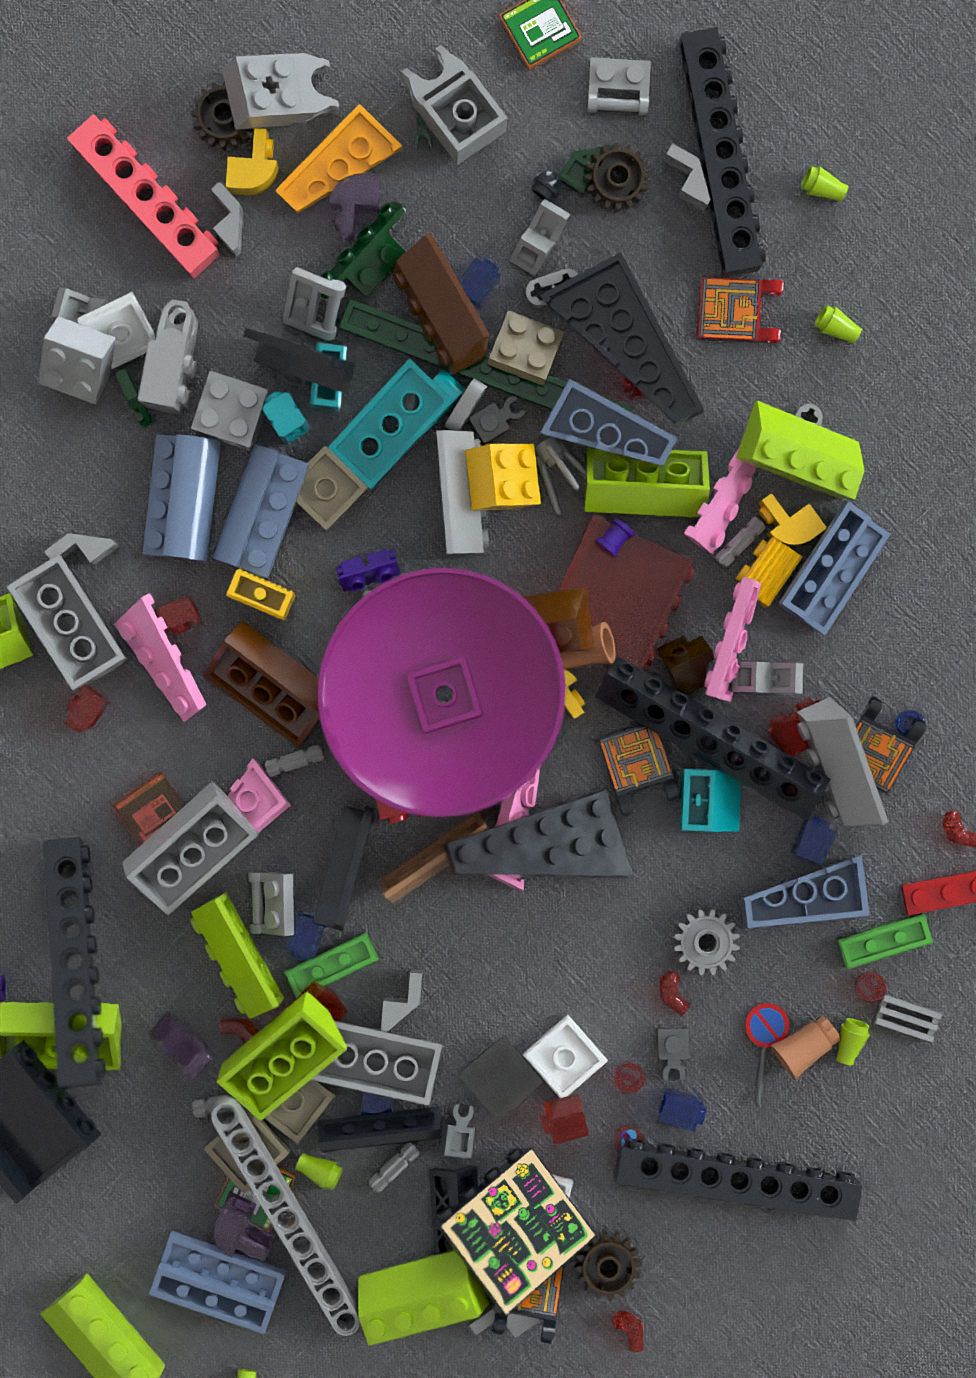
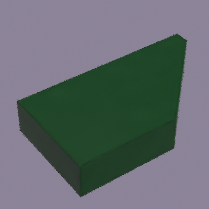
[558,144,612,196]
[115,369,153,428]

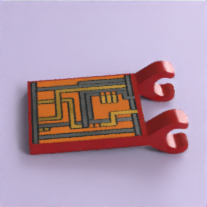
[698,277,784,343]

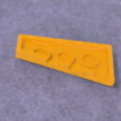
[275,104,403,214]

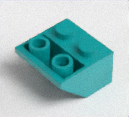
[678,768,741,832]

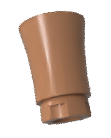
[560,622,616,669]
[770,1016,841,1080]

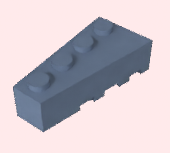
[540,379,678,466]
[740,855,869,929]

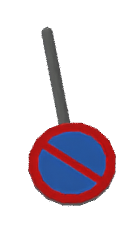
[745,1003,790,1105]

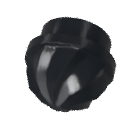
[530,171,562,202]

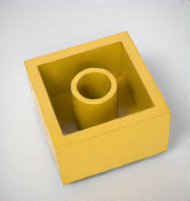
[465,444,541,511]

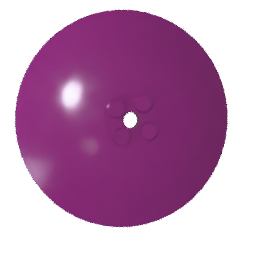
[318,568,566,817]

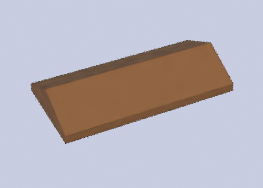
[379,812,489,903]

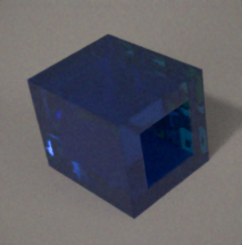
[459,257,501,310]
[791,816,837,865]
[285,911,326,961]
[657,1088,706,1132]

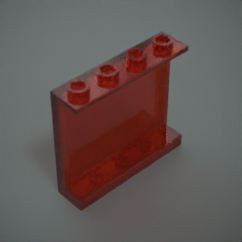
[558,513,695,670]

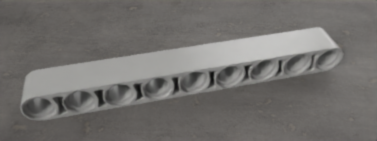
[211,1094,360,1336]

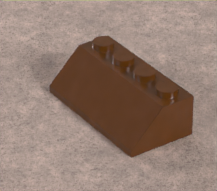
[393,232,490,374]
[523,587,595,653]
[203,621,320,748]

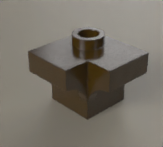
[657,635,715,695]

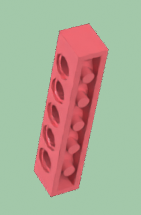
[67,114,220,279]

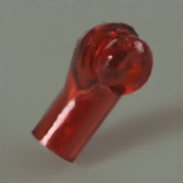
[942,810,976,848]
[659,971,690,1016]
[220,1018,259,1044]
[612,1310,644,1352]

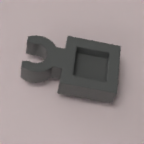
[469,396,525,445]
[657,1027,689,1081]
[439,1103,475,1158]

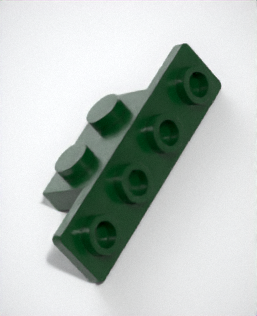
[320,201,407,299]

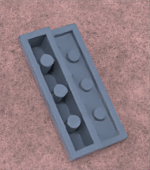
[142,434,221,562]
[212,445,309,578]
[778,501,891,635]
[149,1231,287,1335]

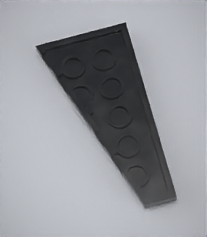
[540,252,704,426]
[443,790,633,877]

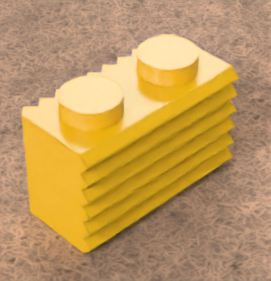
[735,536,802,608]
[226,569,296,621]

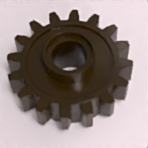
[191,81,254,151]
[583,142,650,212]
[575,1230,642,1300]

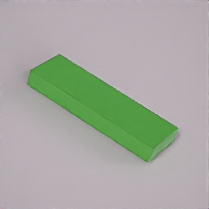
[836,913,933,969]
[284,932,379,999]

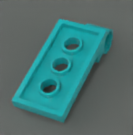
[328,358,466,490]

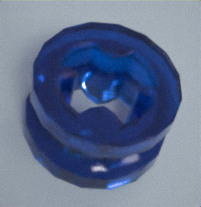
[895,710,925,736]

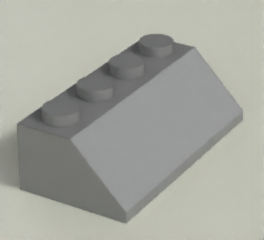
[437,430,489,558]
[7,554,128,690]
[797,697,888,826]
[122,781,258,915]
[311,1021,442,1105]

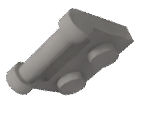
[587,57,651,116]
[282,267,346,340]
[248,872,294,936]

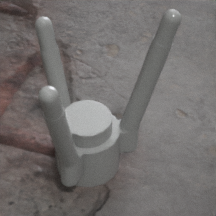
[535,437,586,515]

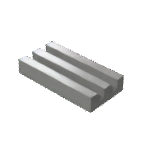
[874,994,942,1043]

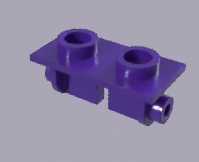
[336,548,401,592]

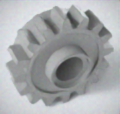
[673,908,740,975]

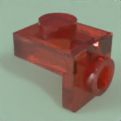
[293,981,347,1022]

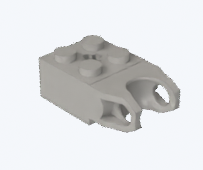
[401,45,507,165]
[222,53,339,129]
[138,299,198,415]

